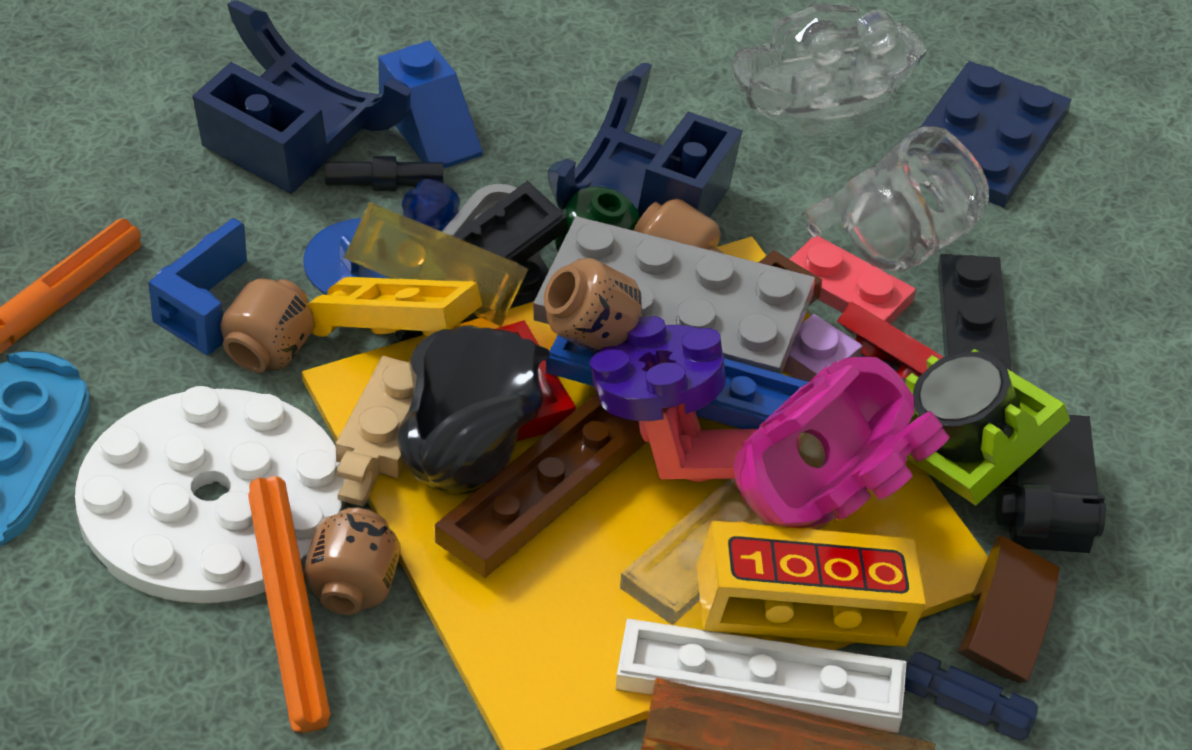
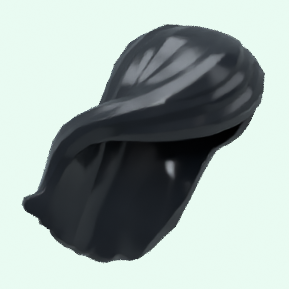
[397,325,550,495]

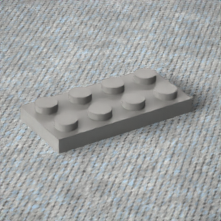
[533,216,815,374]

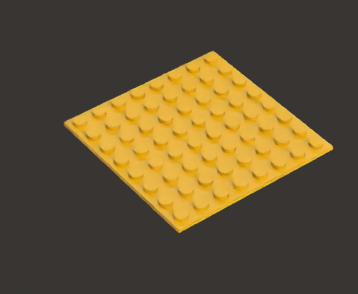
[302,236,988,750]

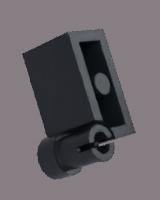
[996,415,1106,553]

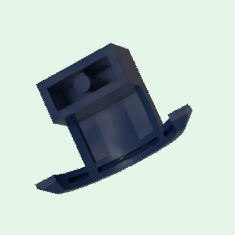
[192,0,411,194]
[548,63,743,218]

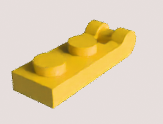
[307,277,482,337]

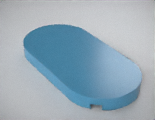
[0,351,90,546]

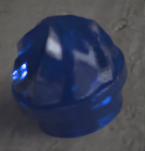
[402,179,461,242]

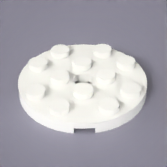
[75,386,345,603]

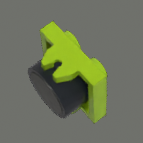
[905,349,1070,505]

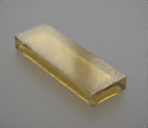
[344,202,528,327]

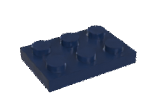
[898,61,1072,208]

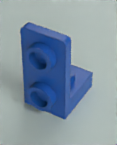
[148,218,247,356]

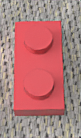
[790,234,916,324]

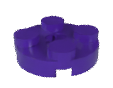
[590,316,726,421]

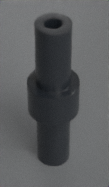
[325,156,443,191]

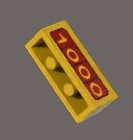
[697,520,926,647]

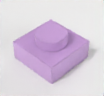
[783,314,863,382]

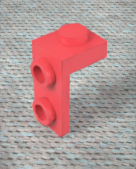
[639,403,802,482]

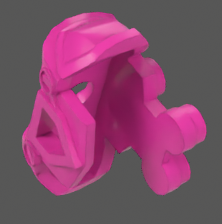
[734,357,950,530]

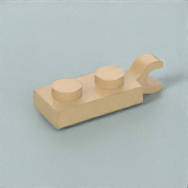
[335,356,413,507]

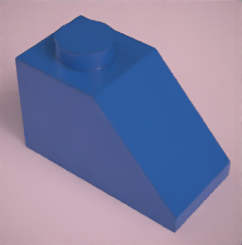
[378,40,483,169]

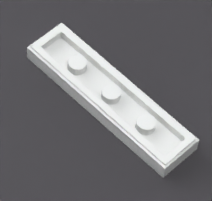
[615,618,907,733]

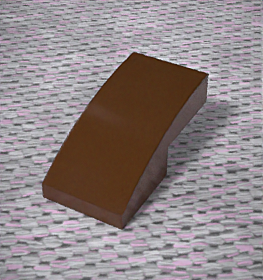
[957,535,1059,684]

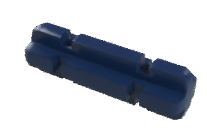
[904,652,1039,740]

